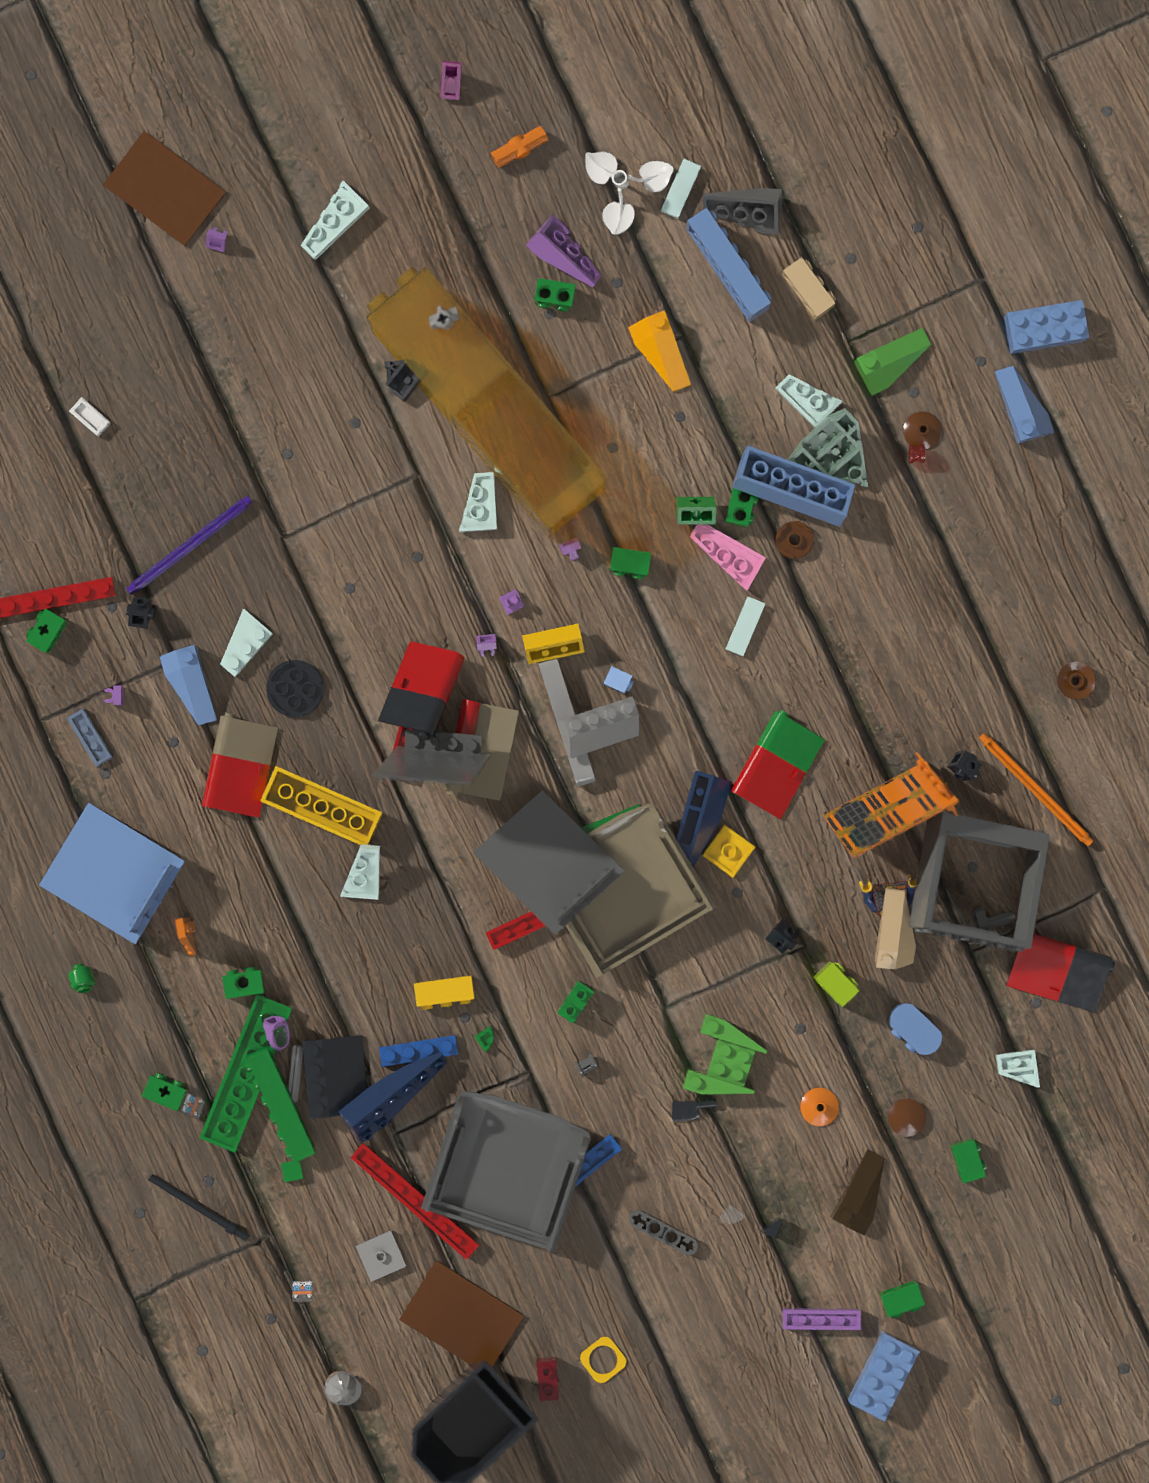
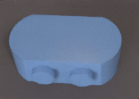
[888,1003,942,1055]

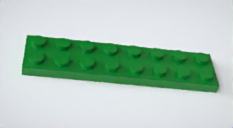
[199,994,293,1152]

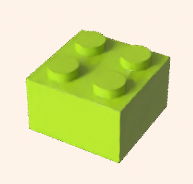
[813,962,859,1007]

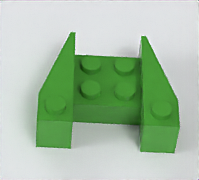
[682,1013,767,1094]

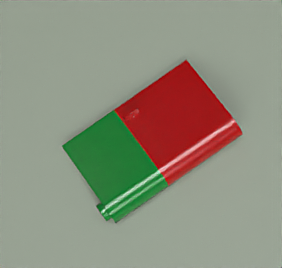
[730,710,825,820]

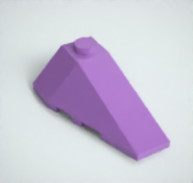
[526,214,601,287]

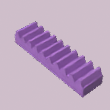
[783,1308,861,1330]

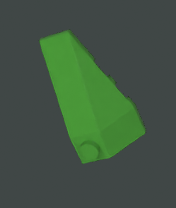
[854,328,931,396]

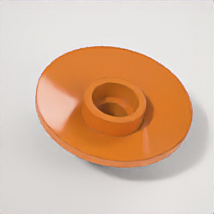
[800,1088,839,1126]

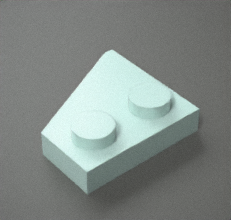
[996,1050,1040,1087]

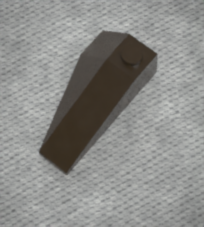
[830,1149,885,1235]

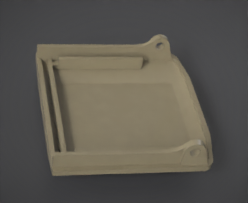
[566,804,716,978]

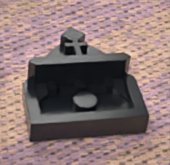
[384,358,428,402]

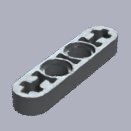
[629,1210,698,1255]

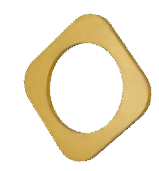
[580,1337,626,1383]

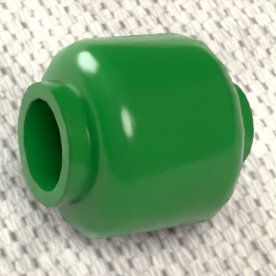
[68,963,96,994]

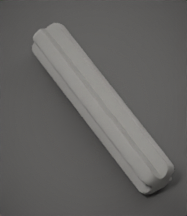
[288,1045,303,1103]

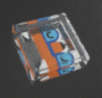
[181,1093,206,1119]
[292,1281,312,1302]

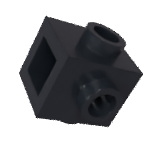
[126,597,155,629]
[947,750,983,781]
[765,919,800,954]

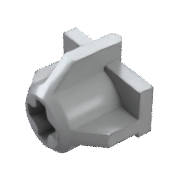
[428,305,460,330]

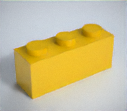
[522,624,584,664]
[414,975,475,1010]

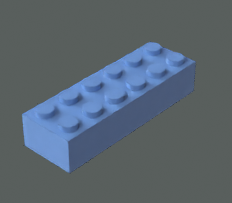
[686,208,771,323]
[732,446,855,527]

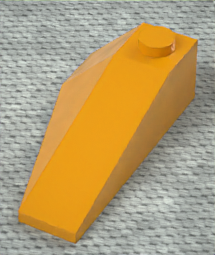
[628,310,691,392]

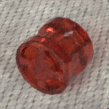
[908,444,926,464]

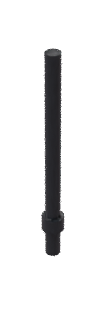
[148,1174,250,1242]

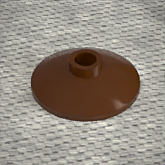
[903,411,941,450]
[1057,661,1096,700]

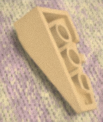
[875,888,916,970]

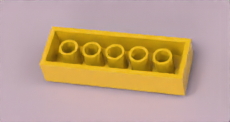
[261,766,383,845]

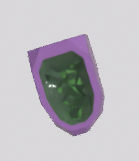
[263,1016,290,1051]

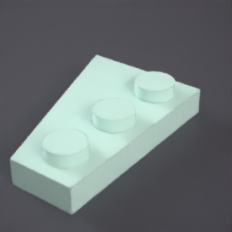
[459,472,497,532]
[220,608,273,677]
[340,844,380,900]

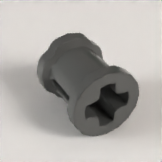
[574,1054,599,1077]

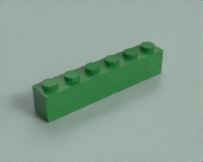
[245,1046,316,1163]

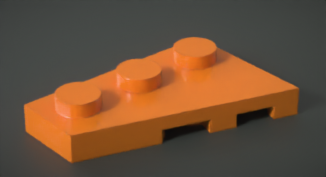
[175,917,197,956]

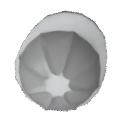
[324,1371,362,1405]

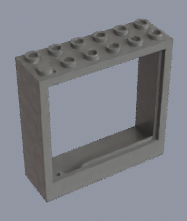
[909,812,1050,952]

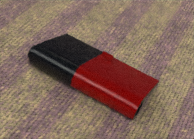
[378,641,465,741]
[1006,933,1115,1012]

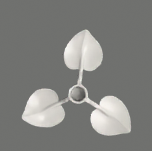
[585,152,674,235]

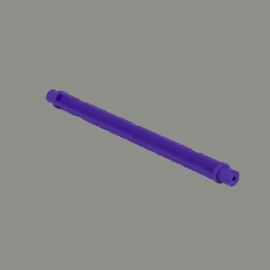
[126,496,253,595]

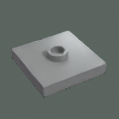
[356,1230,407,1282]

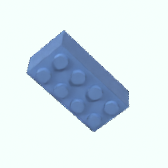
[1004,300,1089,354]
[848,1330,920,1421]

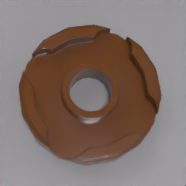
[776,521,814,559]

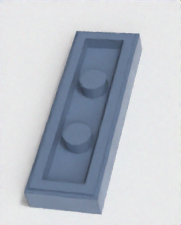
[67,708,113,767]

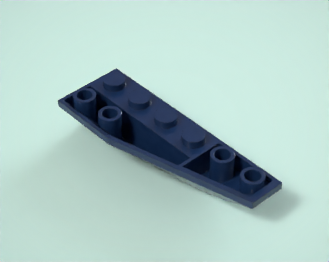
[676,771,732,867]
[339,1052,447,1144]

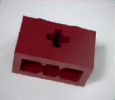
[536,1357,559,1401]

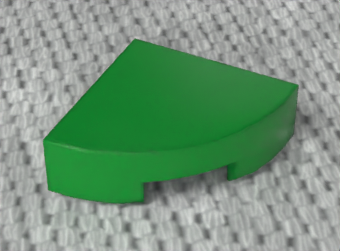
[474,1026,494,1052]

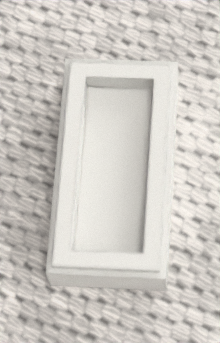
[69,397,111,437]

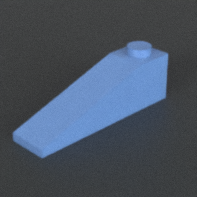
[995,366,1054,444]
[160,645,217,725]

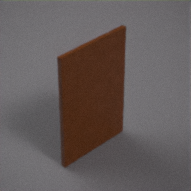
[103,131,226,246]
[399,1260,524,1367]

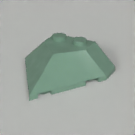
[788,408,868,487]

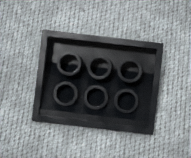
[303,1035,367,1119]

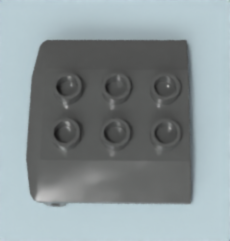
[421,1091,590,1252]

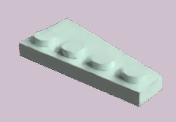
[301,181,370,260]

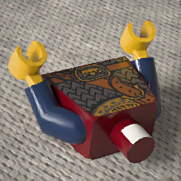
[859,874,918,915]

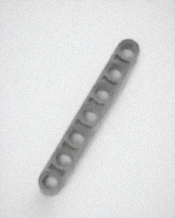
[538,658,595,787]

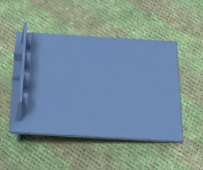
[39,803,185,944]

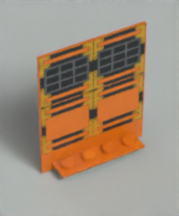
[823,753,959,858]

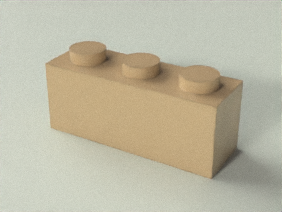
[782,257,835,320]

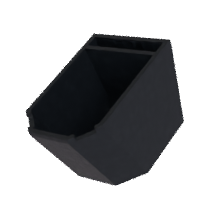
[411,1361,539,1483]

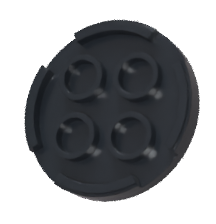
[266,660,324,717]

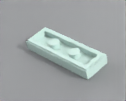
[661,159,701,219]
[725,597,765,657]

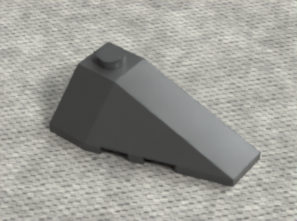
[703,188,783,234]

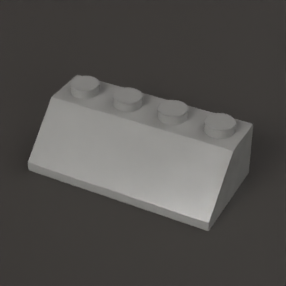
[557,696,639,759]

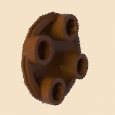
[888,1098,926,1137]

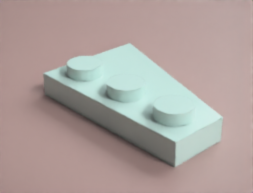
[775,375,843,428]

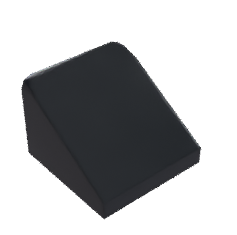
[761,1217,783,1238]

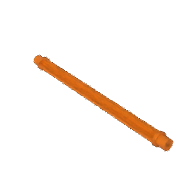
[978,733,1094,846]

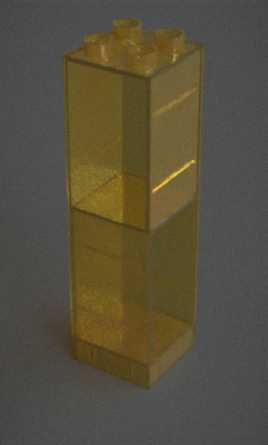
[366,267,608,538]

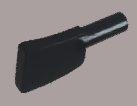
[672,1099,716,1121]

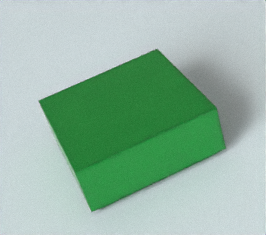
[281,1160,304,1182]

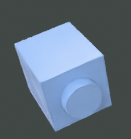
[603,666,634,694]

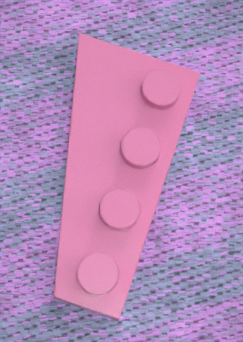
[690,524,766,591]

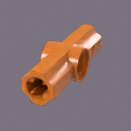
[491,126,548,168]

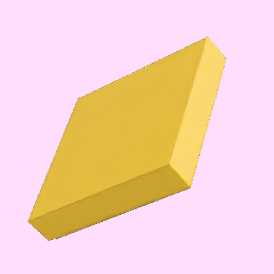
[702,824,755,878]

